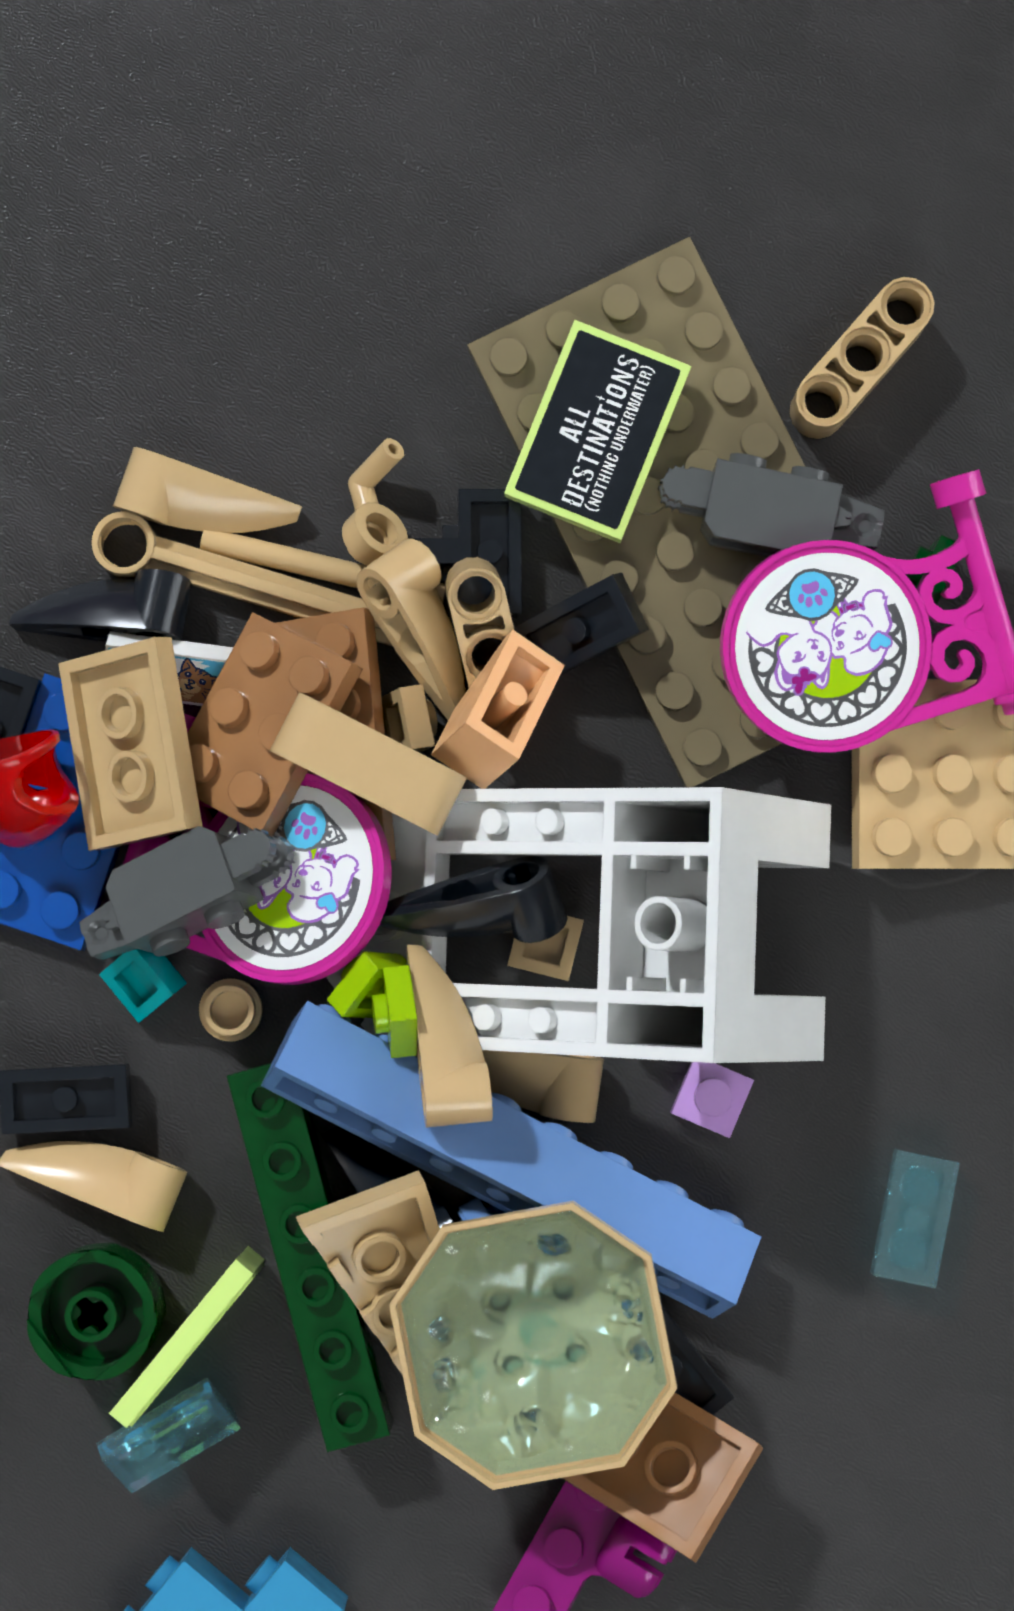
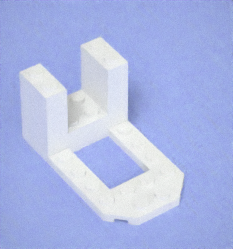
[327,787,831,1063]

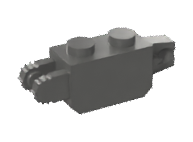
[658,453,885,557]
[79,826,295,960]

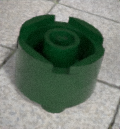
[27,1242,166,1381]

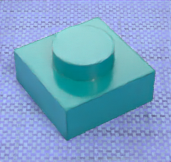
[99,949,187,1023]

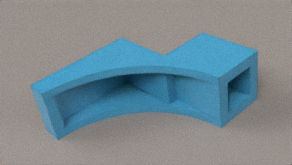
[123,1547,348,1611]

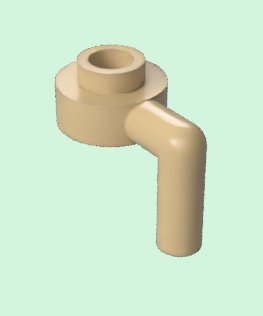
[342,438,408,566]

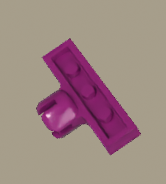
[493,1481,677,1611]

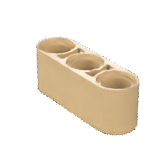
[789,277,934,439]
[445,557,515,688]
[270,692,467,836]

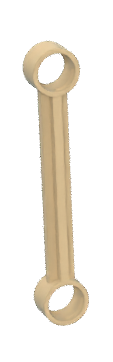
[92,511,453,663]

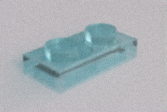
[870,1149,960,1288]
[96,1378,242,1493]

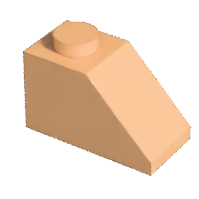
[431,630,565,789]

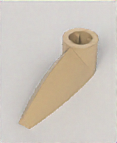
[113,447,302,533]
[356,538,466,720]
[407,945,493,1128]
[482,1050,604,1123]
[0,1141,188,1232]

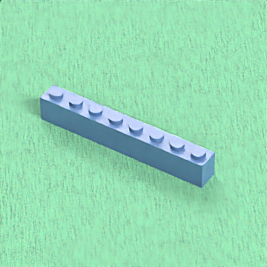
[261,1001,761,1319]

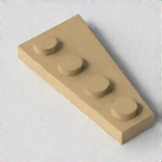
[296,1170,450,1382]

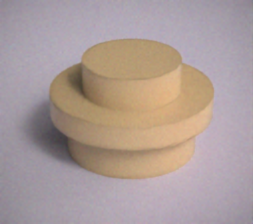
[199,979,263,1042]

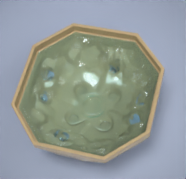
[389,1200,677,1490]

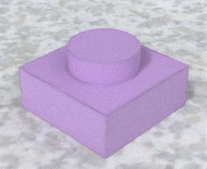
[670,1062,754,1138]

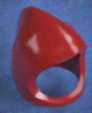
[0,729,79,848]

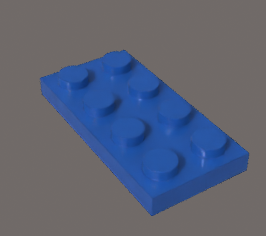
[0,673,121,951]

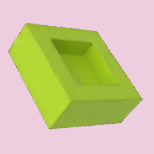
[327,951,408,1018]
[372,965,417,1058]

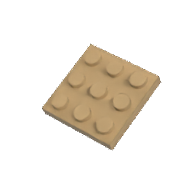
[852,679,1014,869]

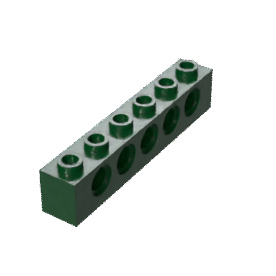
[227,1063,393,1453]

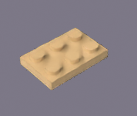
[58,637,203,851]

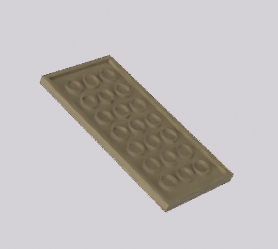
[467,237,805,788]

